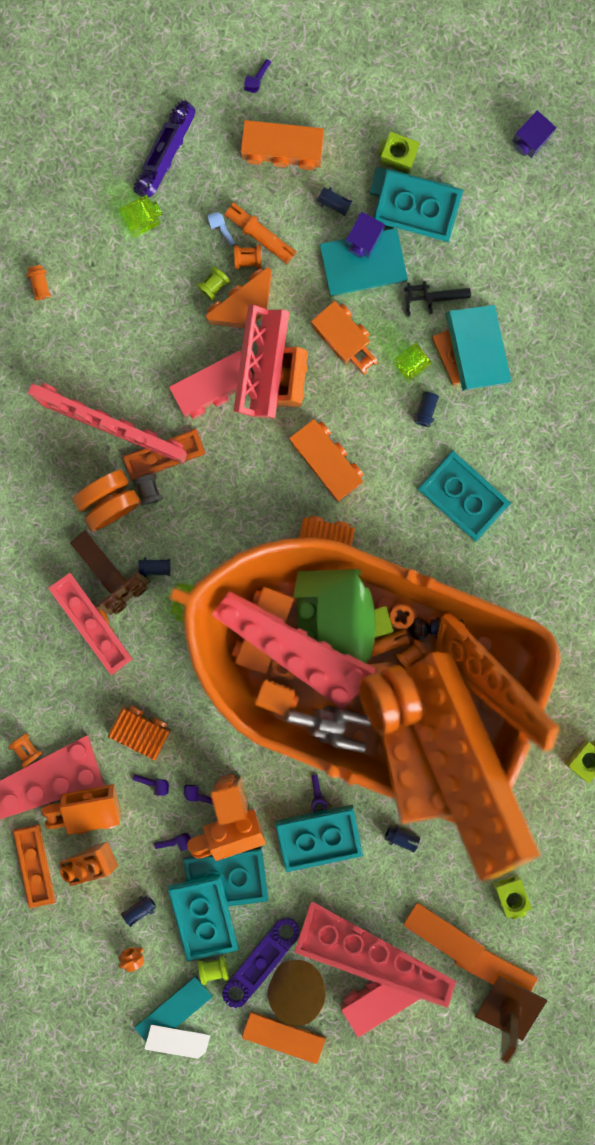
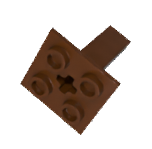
[70,530,151,615]
[475,976,547,1064]

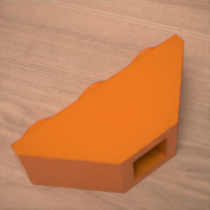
[205,267,272,329]
[59,841,119,886]

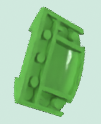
[294,569,376,663]

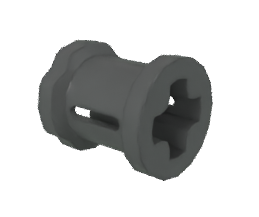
[133,474,163,506]

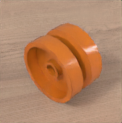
[72,470,142,532]
[358,665,421,735]

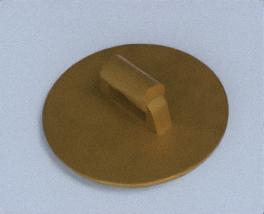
[268,959,326,1026]

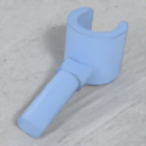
[207,212,236,246]

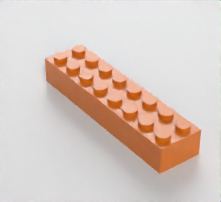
[405,652,541,881]

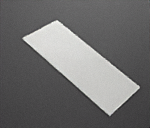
[145,1025,210,1059]

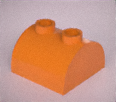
[277,347,308,407]

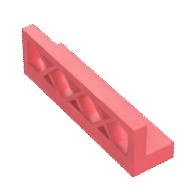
[233,305,289,418]
[48,573,133,675]

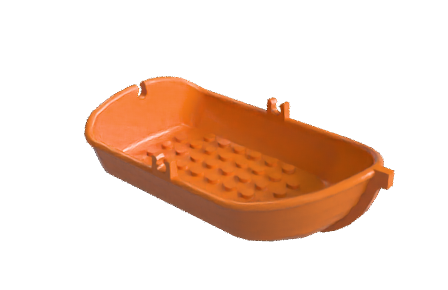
[170,537,560,824]

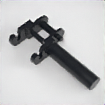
[404,281,471,317]

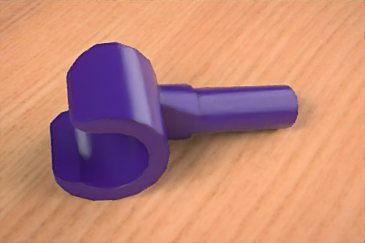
[244,59,271,93]
[133,774,169,796]
[311,774,327,812]
[184,785,214,805]
[154,833,191,852]

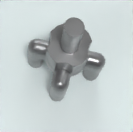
[284,705,371,753]

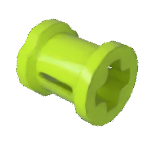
[195,266,230,302]
[198,955,229,985]

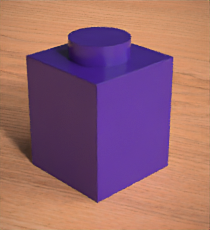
[512,110,557,158]
[345,212,385,258]

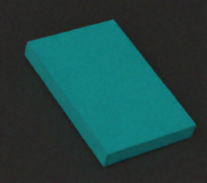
[374,168,464,242]
[320,228,408,297]
[445,305,512,391]
[417,450,511,542]
[275,804,363,872]
[183,847,269,906]
[168,874,239,962]

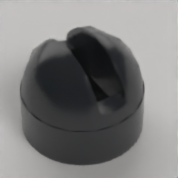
[408,618,430,640]

